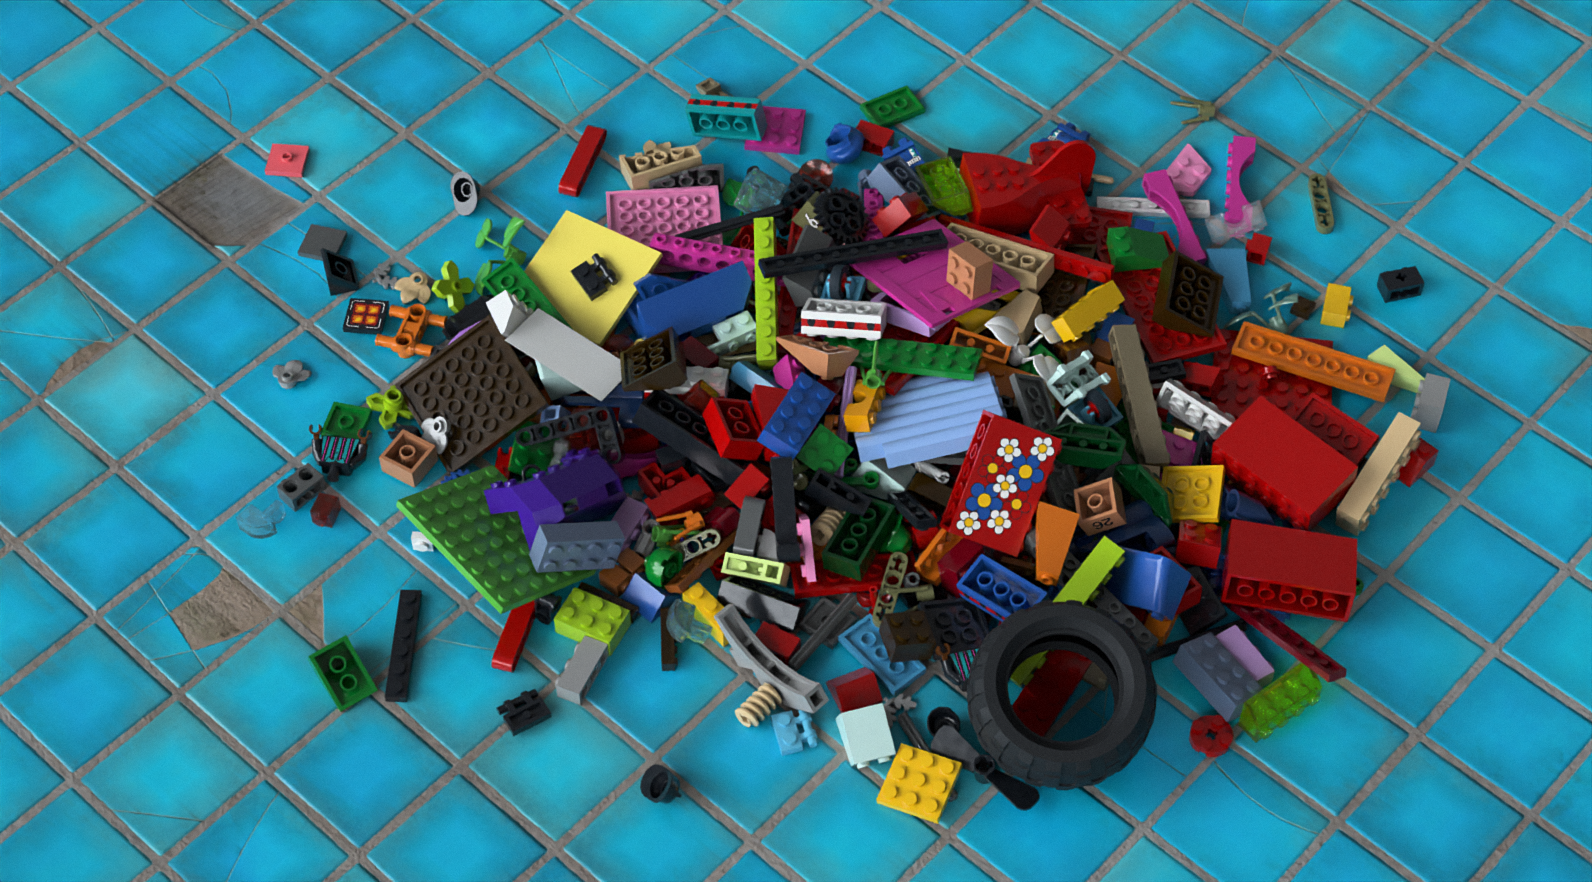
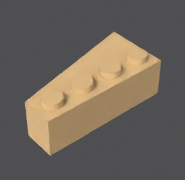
[619,145,702,190]

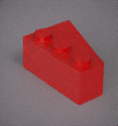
[644,474,716,526]

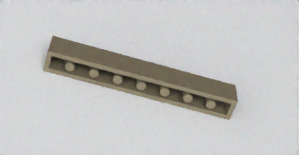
[1107,324,1171,473]

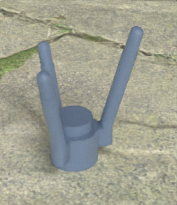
[857,169,874,205]

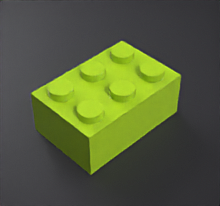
[554,587,631,656]

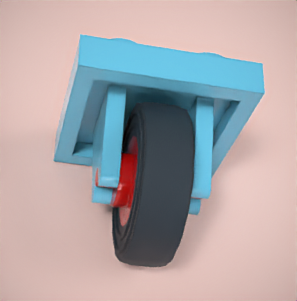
[820,264,867,301]
[1067,387,1124,427]

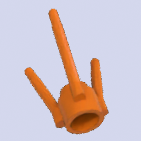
[656,510,705,546]

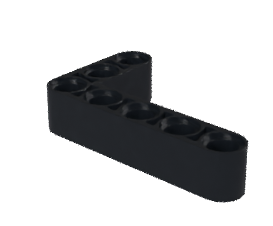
[516,406,626,464]
[771,456,800,563]

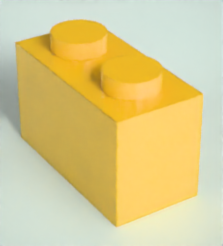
[1320,283,1354,328]

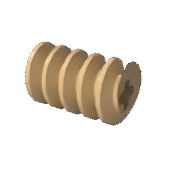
[810,507,846,546]
[735,683,782,728]

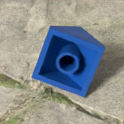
[622,572,681,623]

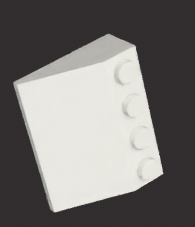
[1156,379,1236,439]

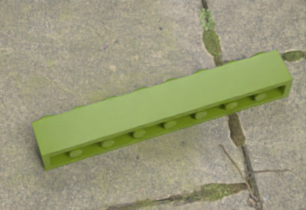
[754,217,779,370]
[1010,536,1126,688]

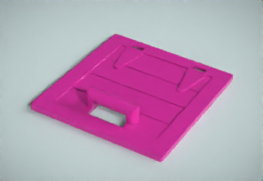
[849,219,1021,328]

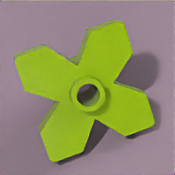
[431,260,475,314]
[366,385,414,430]

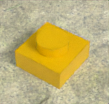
[1173,425,1196,441]

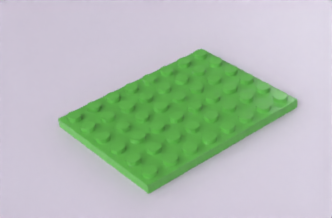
[396,465,597,614]

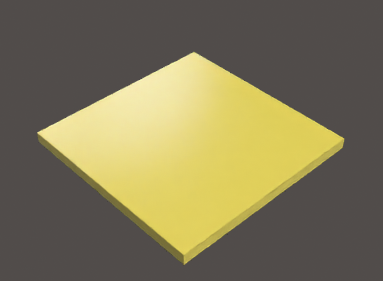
[524,210,663,347]

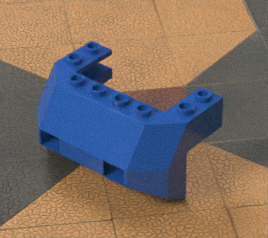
[623,261,752,342]

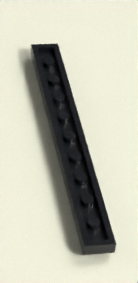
[758,229,948,279]

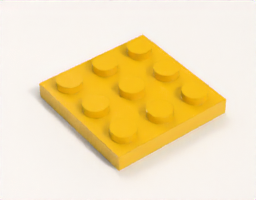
[1161,465,1226,523]
[876,743,963,824]

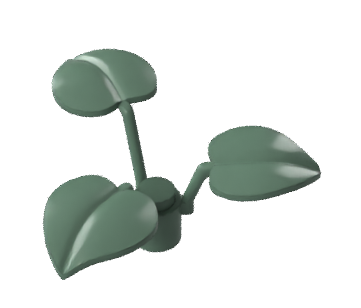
[1223,282,1299,334]

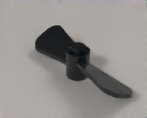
[931,725,1040,811]

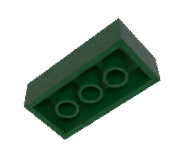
[822,497,896,581]

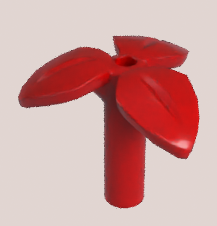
[856,586,892,619]

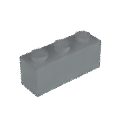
[555,636,609,705]

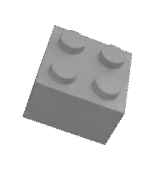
[1410,373,1450,433]

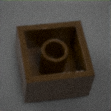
[879,611,936,663]

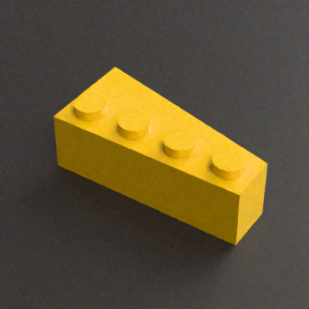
[1051,280,1125,342]

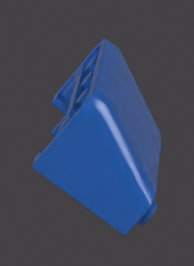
[1103,546,1192,621]

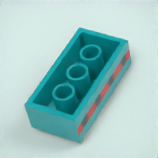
[685,94,768,141]

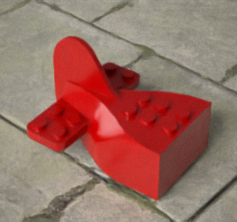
[957,140,1096,235]

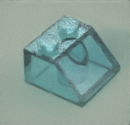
[733,168,787,214]

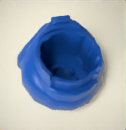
[825,123,865,164]

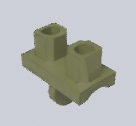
[792,457,810,490]

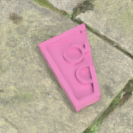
[796,514,816,582]

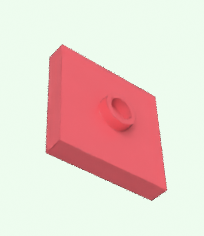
[265,143,310,178]

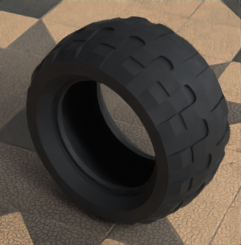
[967,600,1157,790]

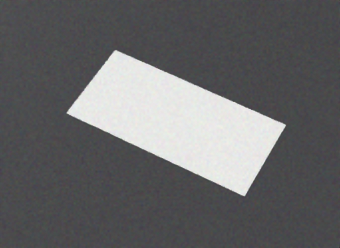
[505,308,622,401]

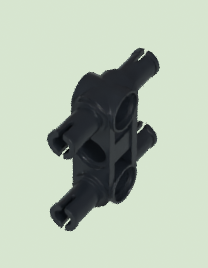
[758,173,815,236]

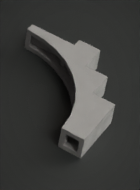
[714,604,829,713]

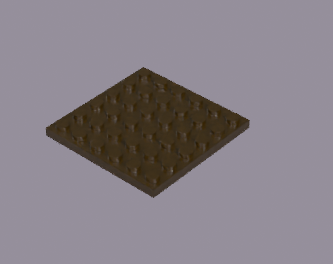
[395,315,550,475]

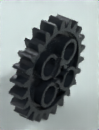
[813,187,870,245]

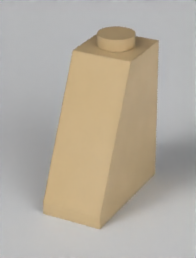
[993,289,1043,345]

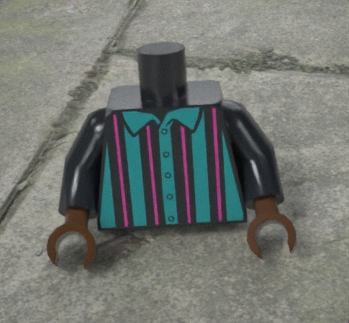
[309,424,372,482]
[935,643,979,692]

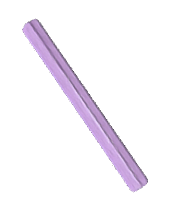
[833,366,857,479]

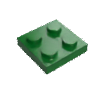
[321,402,373,441]
[796,424,854,476]

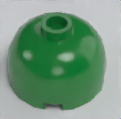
[644,547,683,590]

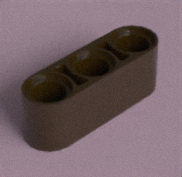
[907,473,953,514]

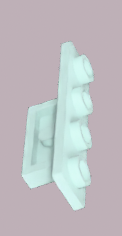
[707,310,756,357]

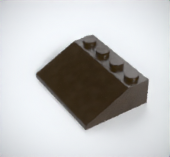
[1152,250,1224,337]
[620,326,688,392]

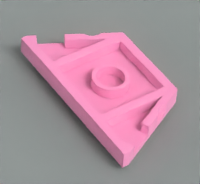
[1166,144,1212,197]

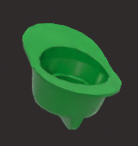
[883,513,913,554]

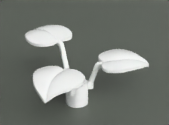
[985,314,1061,386]

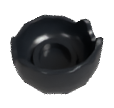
[927,707,961,737]

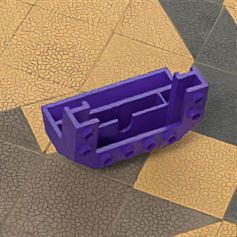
[483,447,627,551]

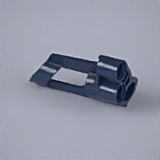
[553,382,643,429]
[1220,482,1295,529]
[1068,499,1175,559]

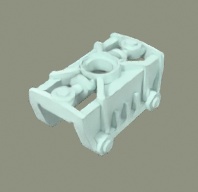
[1046,350,1111,407]

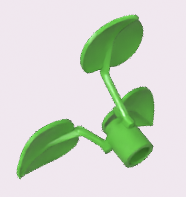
[475,217,526,296]

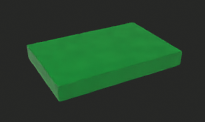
[860,86,925,128]

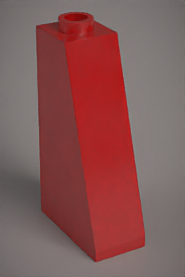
[751,384,789,462]

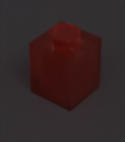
[310,492,341,528]

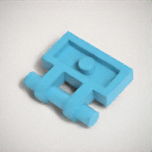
[771,710,818,756]

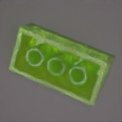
[915,156,973,216]
[1238,662,1322,743]

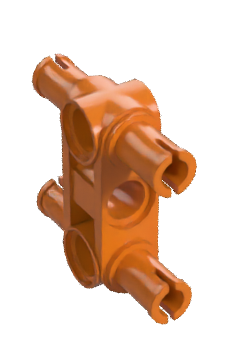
[375,304,448,359]

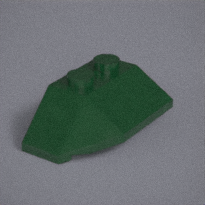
[1045,422,1126,469]
[1114,464,1175,531]

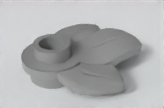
[272,360,312,389]
[421,416,451,454]

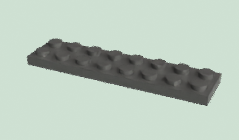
[1009,373,1080,513]

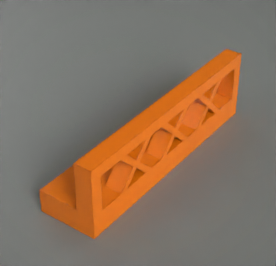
[914,528,963,586]

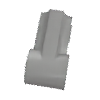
[633,519,660,559]

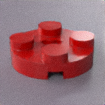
[1189,715,1234,757]

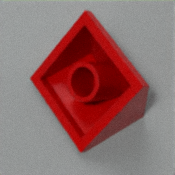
[826,667,883,713]

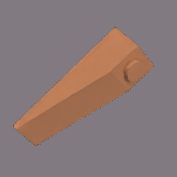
[776,335,859,380]

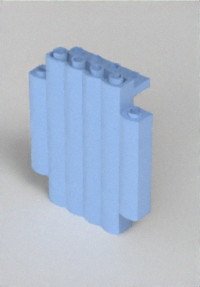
[853,371,1007,469]

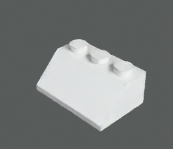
[486,290,534,338]

